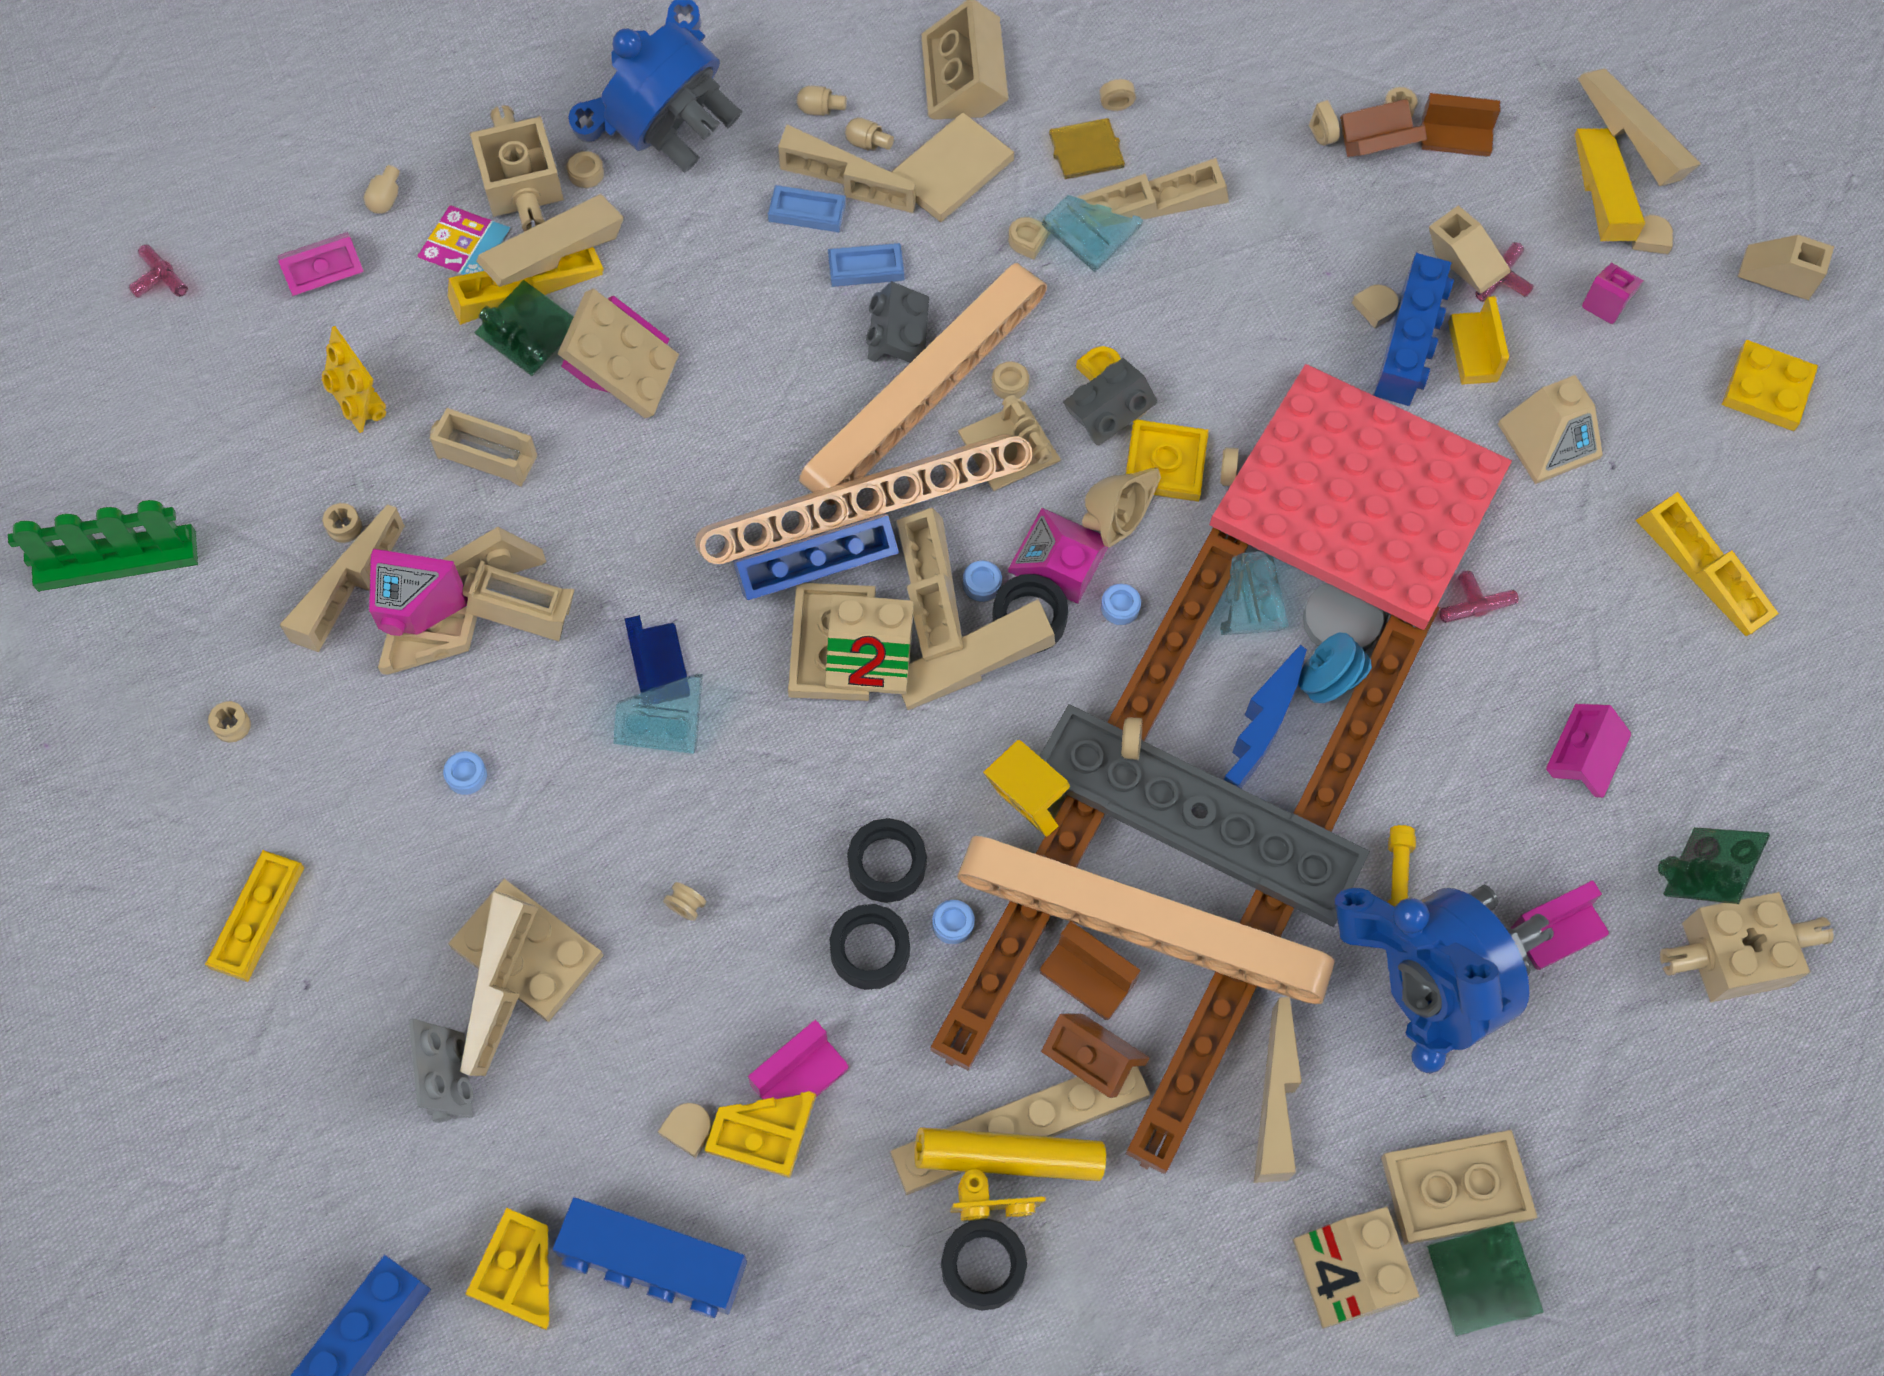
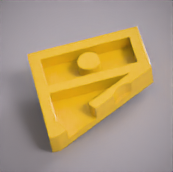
[704,1091,816,1178]
[465,1207,549,1330]

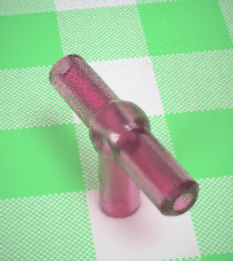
[1475,242,1534,302]
[129,244,188,297]
[1439,571,1519,623]

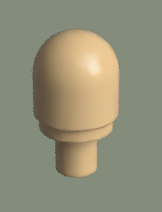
[797,86,847,116]
[845,118,894,150]
[364,165,400,214]

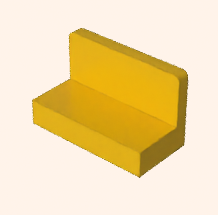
[1448,296,1509,385]
[983,740,1070,837]

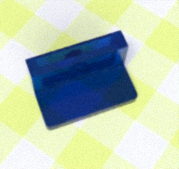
[624,615,691,706]

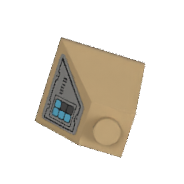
[1498,375,1603,484]

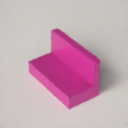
[277,232,364,296]
[1546,704,1631,798]
[1510,880,1609,970]
[748,1019,849,1100]

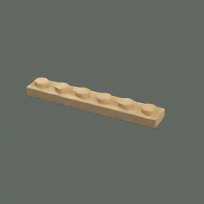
[890,1066,1150,1196]

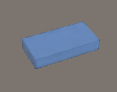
[768,185,846,233]
[828,243,904,287]

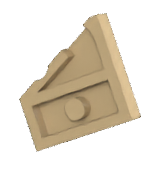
[442,527,546,585]
[378,607,478,675]

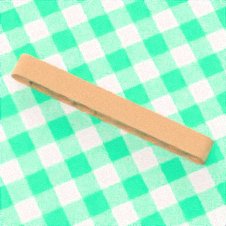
[799,263,1047,505]
[695,434,1032,564]
[957,836,1335,1004]

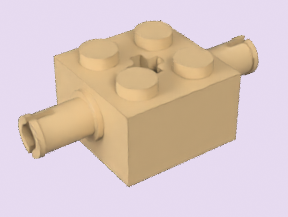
[470,105,564,232]
[1660,892,1834,1003]

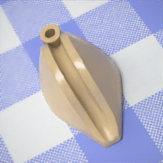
[1082,468,1161,548]

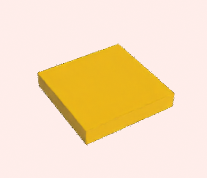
[1125,419,1209,502]

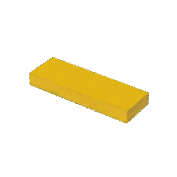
[205,850,304,982]

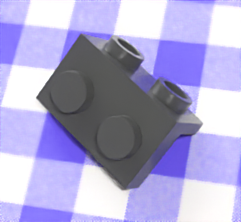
[866,281,929,363]
[1062,358,1157,446]

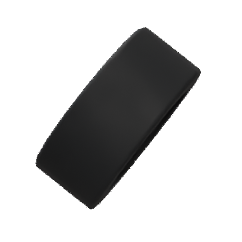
[992,574,1069,653]
[847,818,927,903]
[829,904,910,990]
[941,1218,1027,1311]

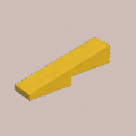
[1575,128,1646,241]
[448,246,604,325]
[1635,492,1779,636]

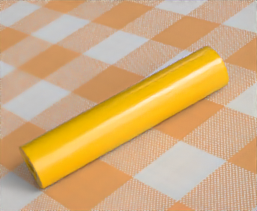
[914,1127,1106,1181]

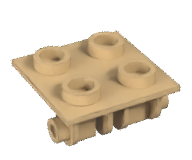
[958,395,1061,491]

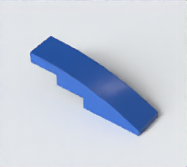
[1224,644,1307,789]

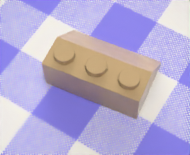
[921,0,1009,120]

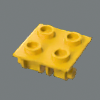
[321,326,386,433]
[950,1169,1045,1221]

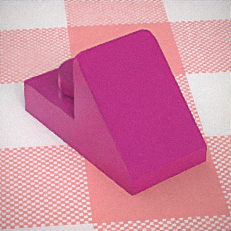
[1582,262,1644,324]

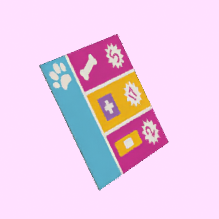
[417,205,511,275]

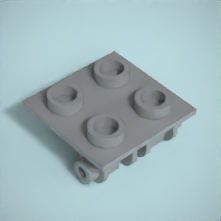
[409,1018,473,1123]

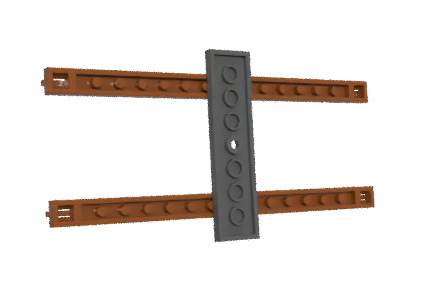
[930,527,1440,1175]

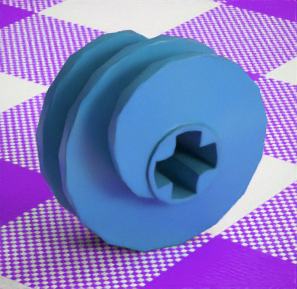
[1298,632,1372,703]

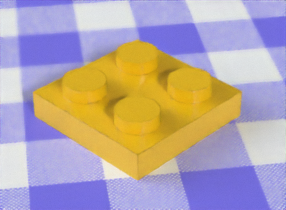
[1721,339,1818,431]

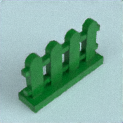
[8,500,198,592]

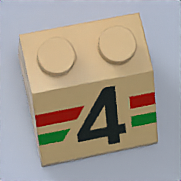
[1293,1206,1420,1329]

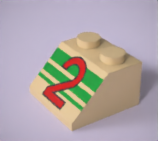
[825,594,914,695]

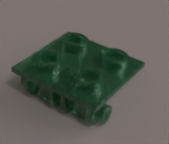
[474,280,574,376]
[1658,827,1770,904]
[1427,1221,1544,1336]

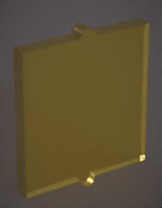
[1049,118,1125,180]

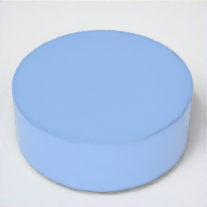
[963,561,1002,602]
[1101,584,1141,625]
[443,751,487,795]
[932,900,975,944]

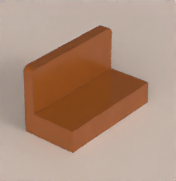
[1421,93,1501,157]
[1340,99,1427,157]
[1040,920,1141,1020]
[1041,1013,1150,1098]

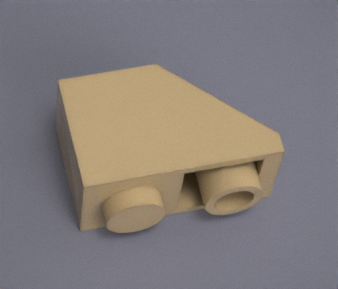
[1429,205,1510,294]
[1737,235,1834,300]

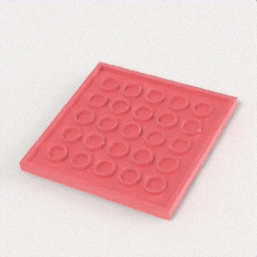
[1209,364,1512,630]

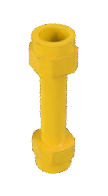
[1387,825,1416,907]

